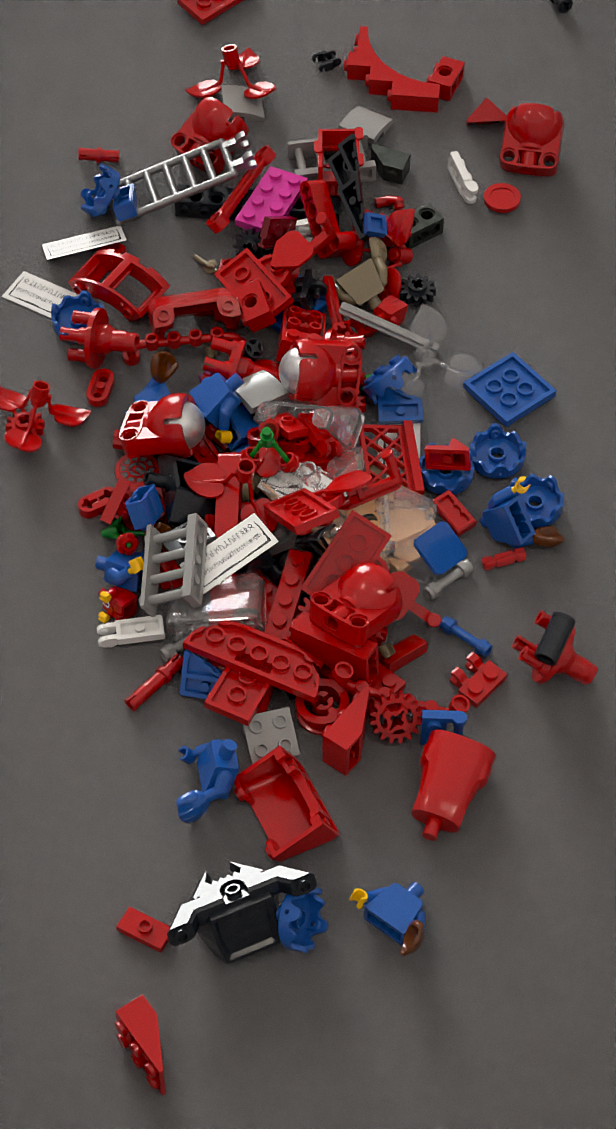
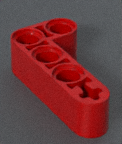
[300,180,356,259]

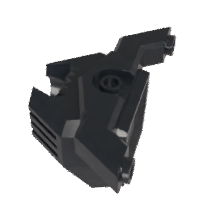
[167,862,317,964]

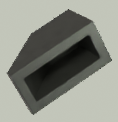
[371,144,411,185]

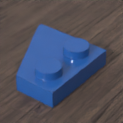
[377,387,423,425]
[180,649,223,699]

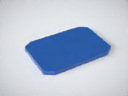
[414,521,467,576]

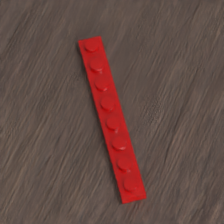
[256,549,313,714]

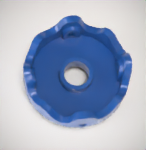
[80,164,120,217]
[51,291,104,343]
[363,354,418,405]
[470,423,526,479]
[419,442,475,495]
[510,474,564,528]
[276,888,329,953]

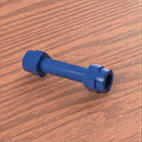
[439,616,493,658]

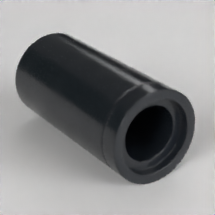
[234,550,273,575]
[534,611,576,666]

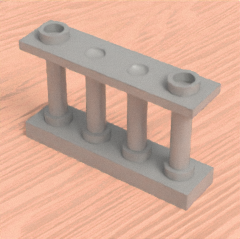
[287,132,376,182]
[139,513,208,617]

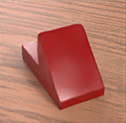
[424,438,471,471]

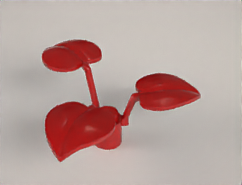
[185,44,277,99]
[342,208,415,301]
[0,380,91,452]
[184,441,280,533]

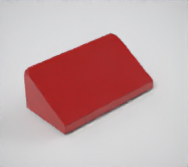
[379,634,428,672]

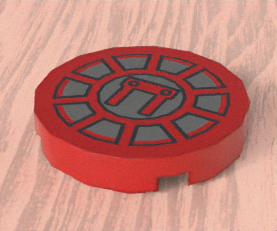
[115,455,160,487]

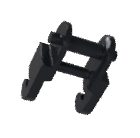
[312,50,341,72]

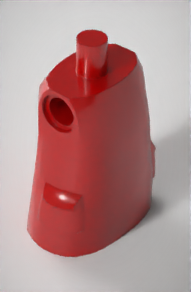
[411,730,496,841]

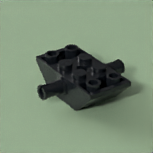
[143,455,216,526]

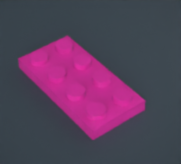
[235,166,308,232]

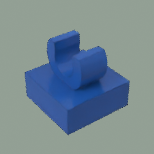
[364,212,387,238]

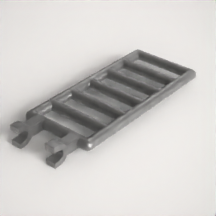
[109,131,258,225]

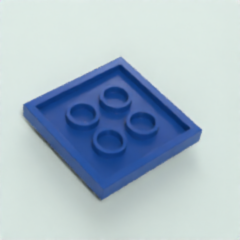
[463,352,557,427]

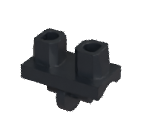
[292,269,328,311]

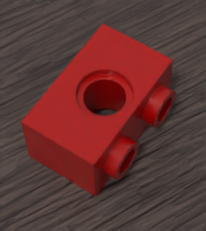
[426,56,465,102]
[235,278,276,333]

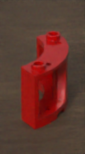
[68,249,170,322]

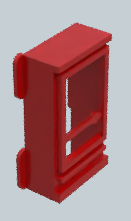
[314,127,364,185]

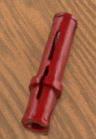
[124,654,183,712]

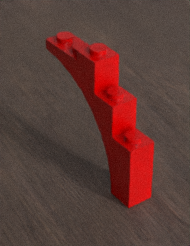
[344,26,440,113]

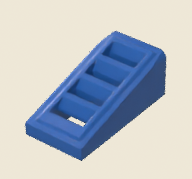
[113,183,138,221]

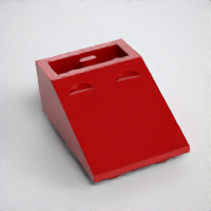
[276,306,326,362]
[322,685,370,776]
[115,994,166,1096]

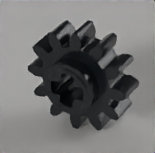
[233,227,270,259]
[400,273,436,308]

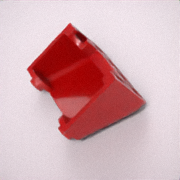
[148,288,241,338]
[233,745,340,862]

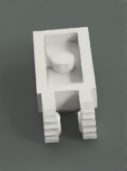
[447,151,479,204]
[97,615,165,648]

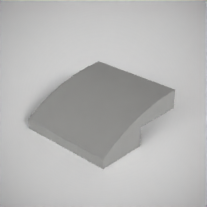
[221,85,265,123]
[339,106,394,144]
[236,370,289,414]

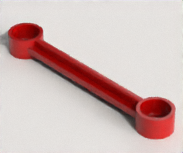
[206,145,276,234]

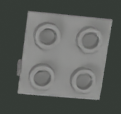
[242,707,300,764]

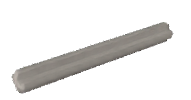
[339,302,439,355]

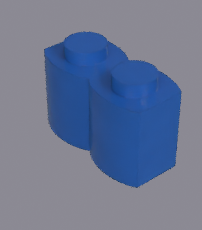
[125,484,164,531]

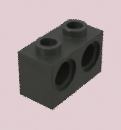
[405,203,444,249]

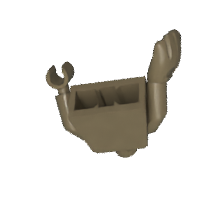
[333,236,387,311]

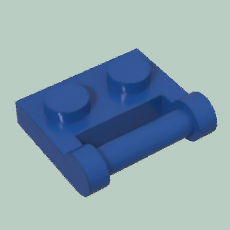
[420,710,467,745]

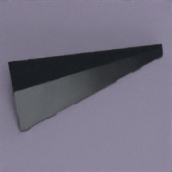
[327,134,368,242]

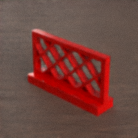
[357,420,424,505]

